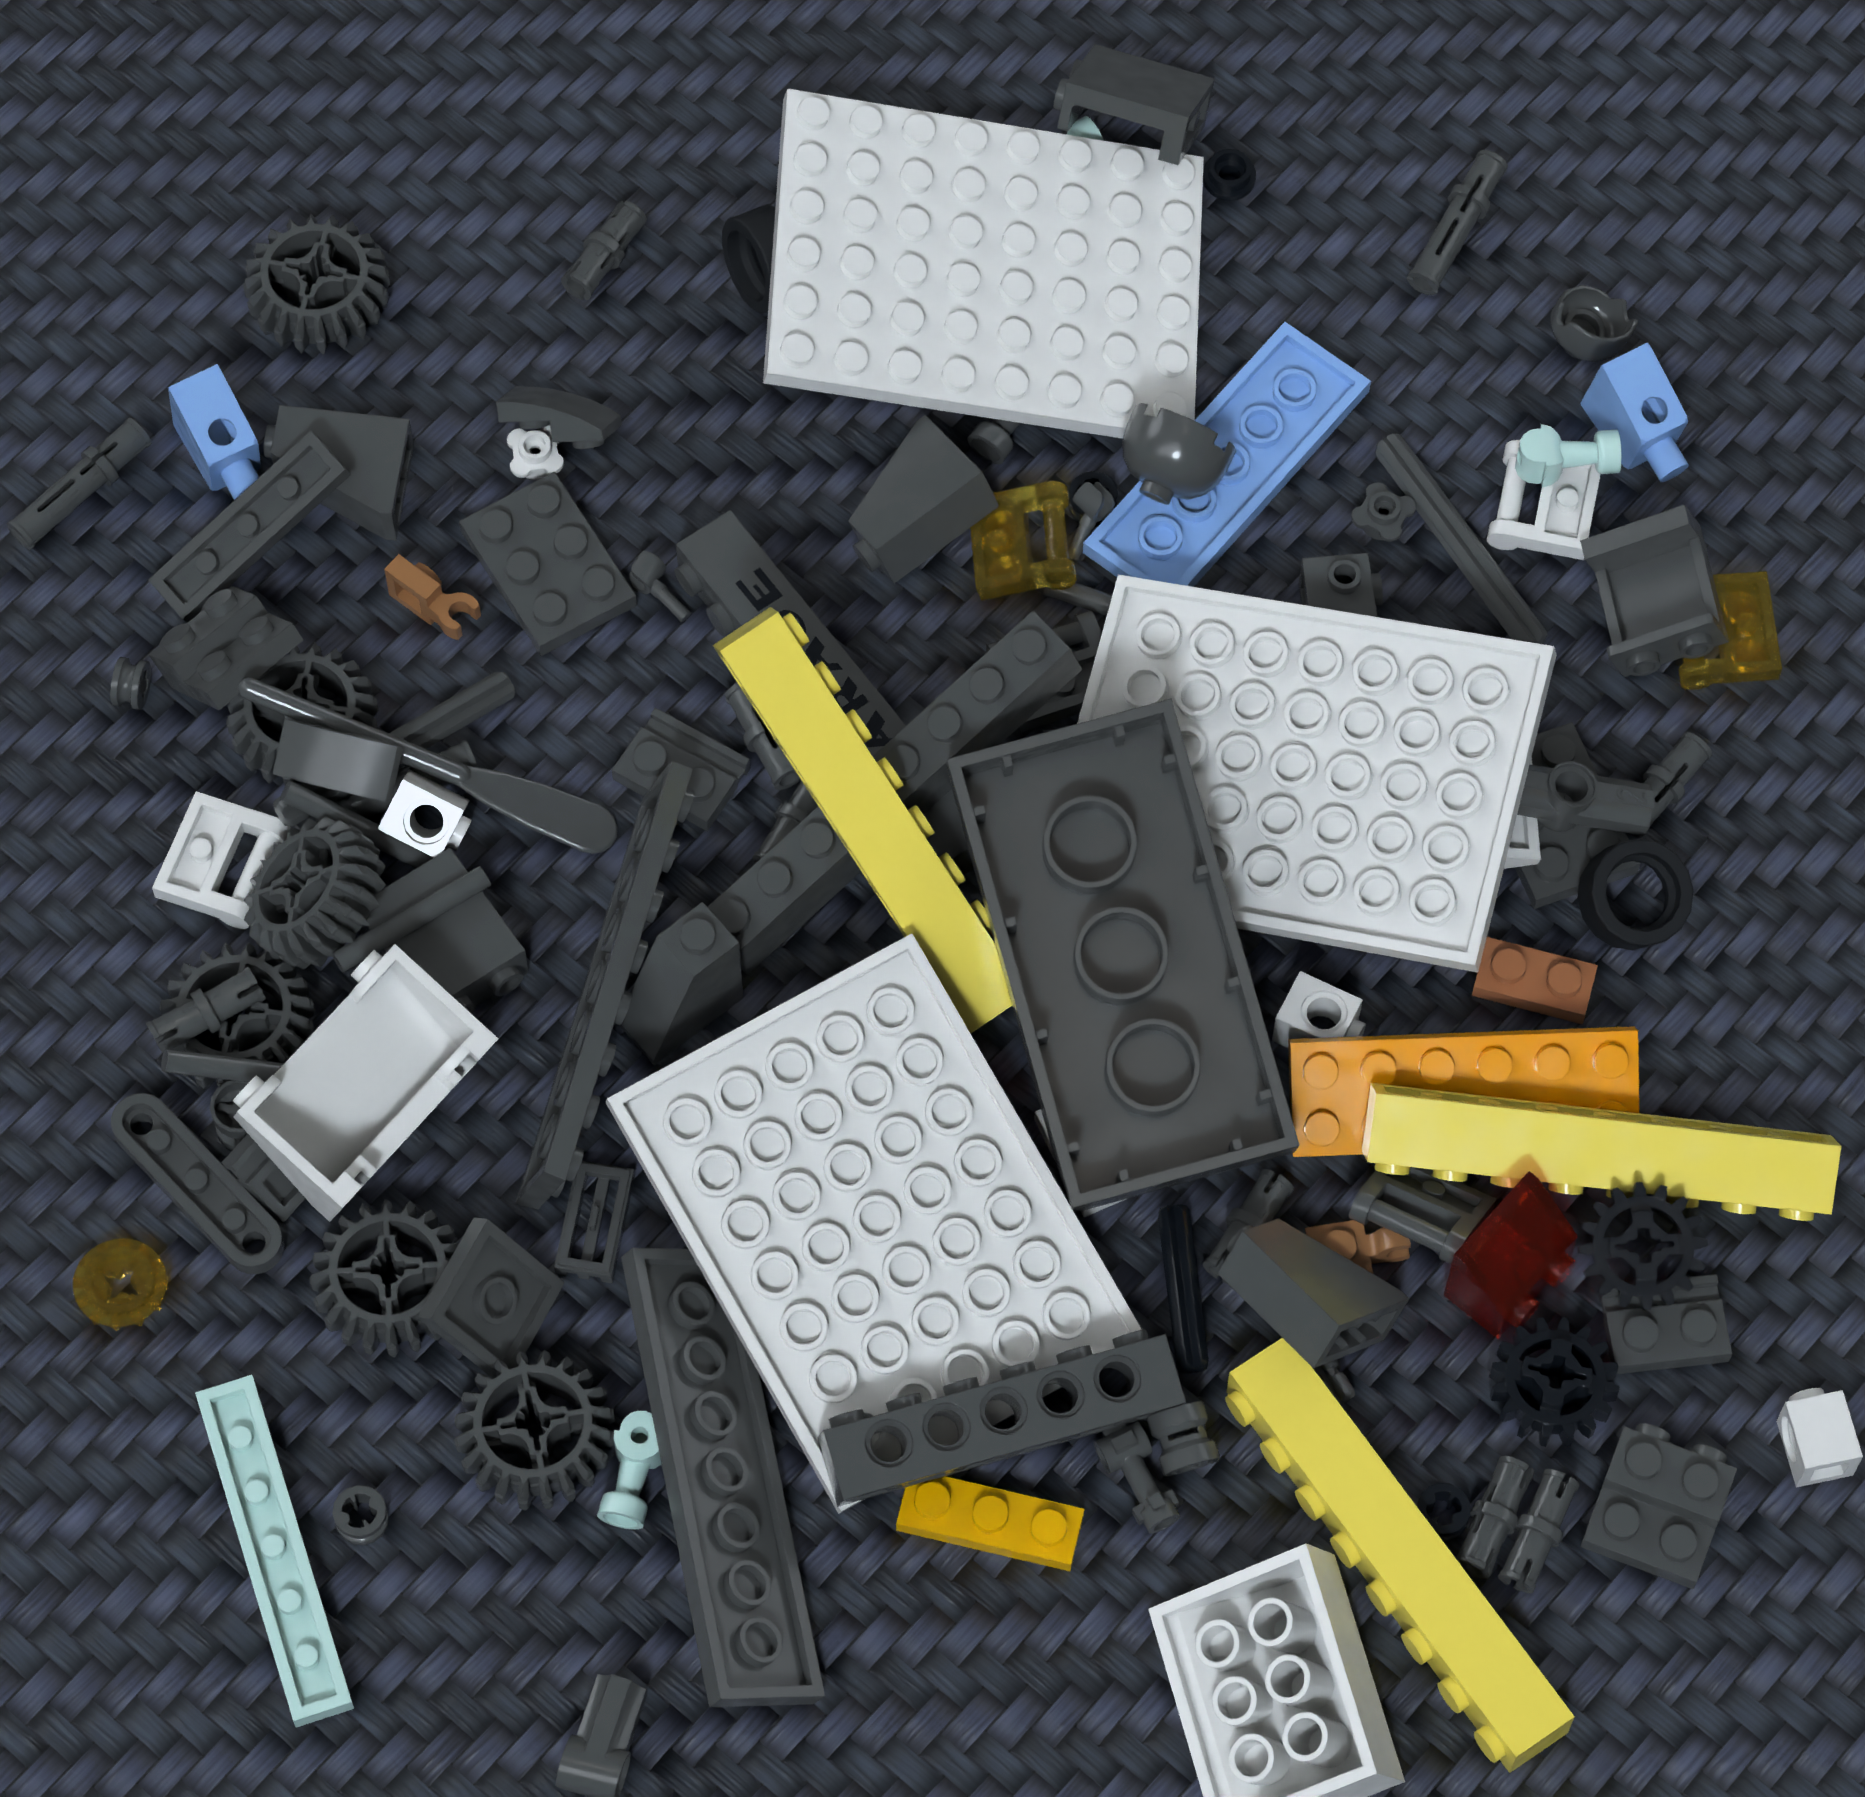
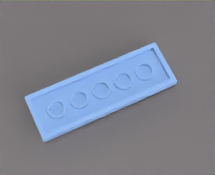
[1083,322,1371,587]

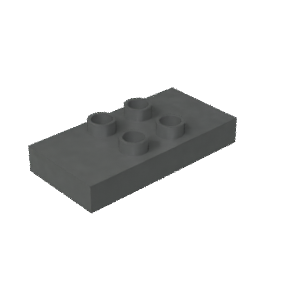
[947,699,1299,1213]

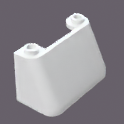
[233,944,498,1222]

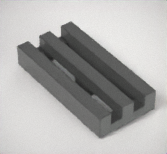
[554,1161,635,1284]

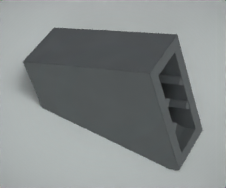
[264,405,414,541]
[848,415,999,584]
[619,902,743,1065]
[1218,1218,1410,1368]

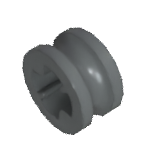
[110,657,151,710]
[332,1485,389,1546]

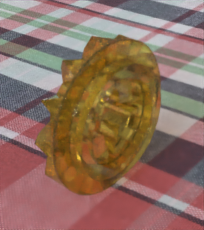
[73,1238,169,1332]

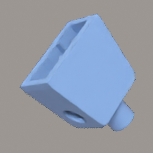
[1580,342,1689,482]
[168,364,261,500]

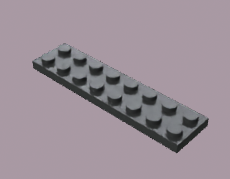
[515,761,695,1210]
[621,1248,825,1707]

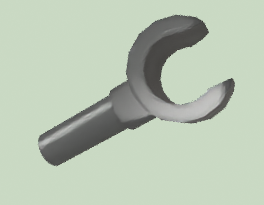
[1066,482,1115,561]
[629,551,691,622]

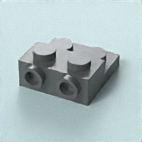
[149,586,303,710]
[1580,1423,1737,1590]

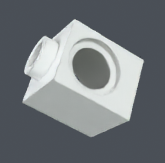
[378,769,472,857]
[1272,971,1366,1048]
[1776,1388,1863,1487]

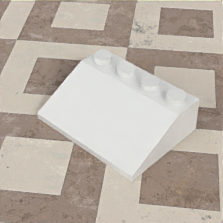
[1148,1544,1405,1797]

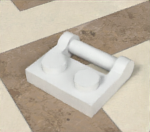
[1487,440,1601,560]
[152,791,291,929]

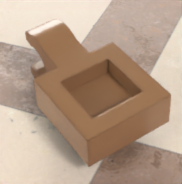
[384,554,481,640]
[1305,1220,1411,1274]

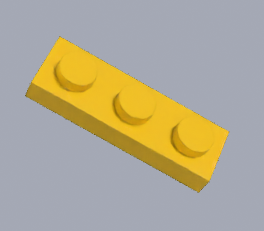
[896,1476,1084,1571]

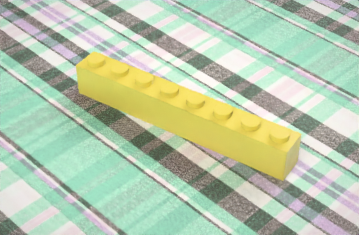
[712,607,1012,1033]
[1362,1083,1842,1221]
[1225,1338,1575,1773]

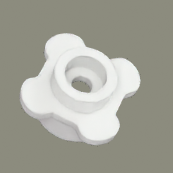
[507,425,564,480]

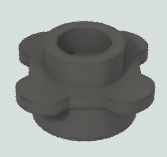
[1351,482,1416,542]

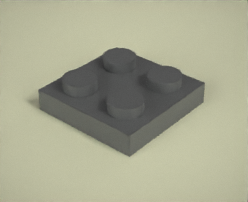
[417,1218,564,1379]

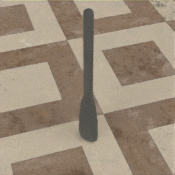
[238,677,618,854]

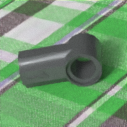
[556,1674,647,1797]

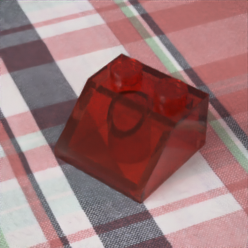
[1444,1171,1578,1339]

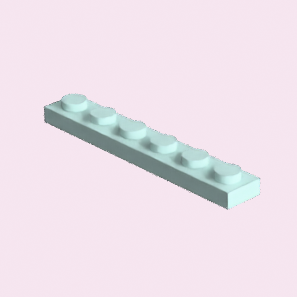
[195,1375,354,1728]

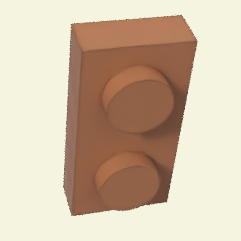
[1472,937,1598,1024]

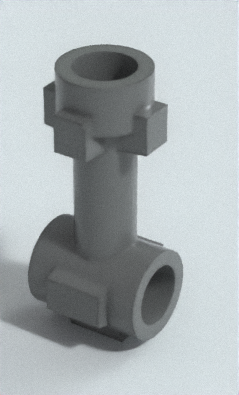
[1094,1421,1180,1534]

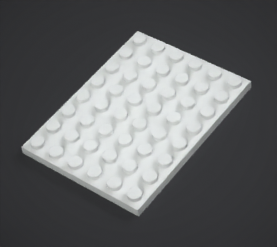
[763,89,1204,439]
[1077,574,1557,973]
[606,934,1142,1514]

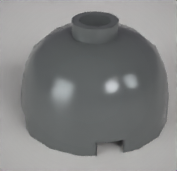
[1122,403,1236,505]

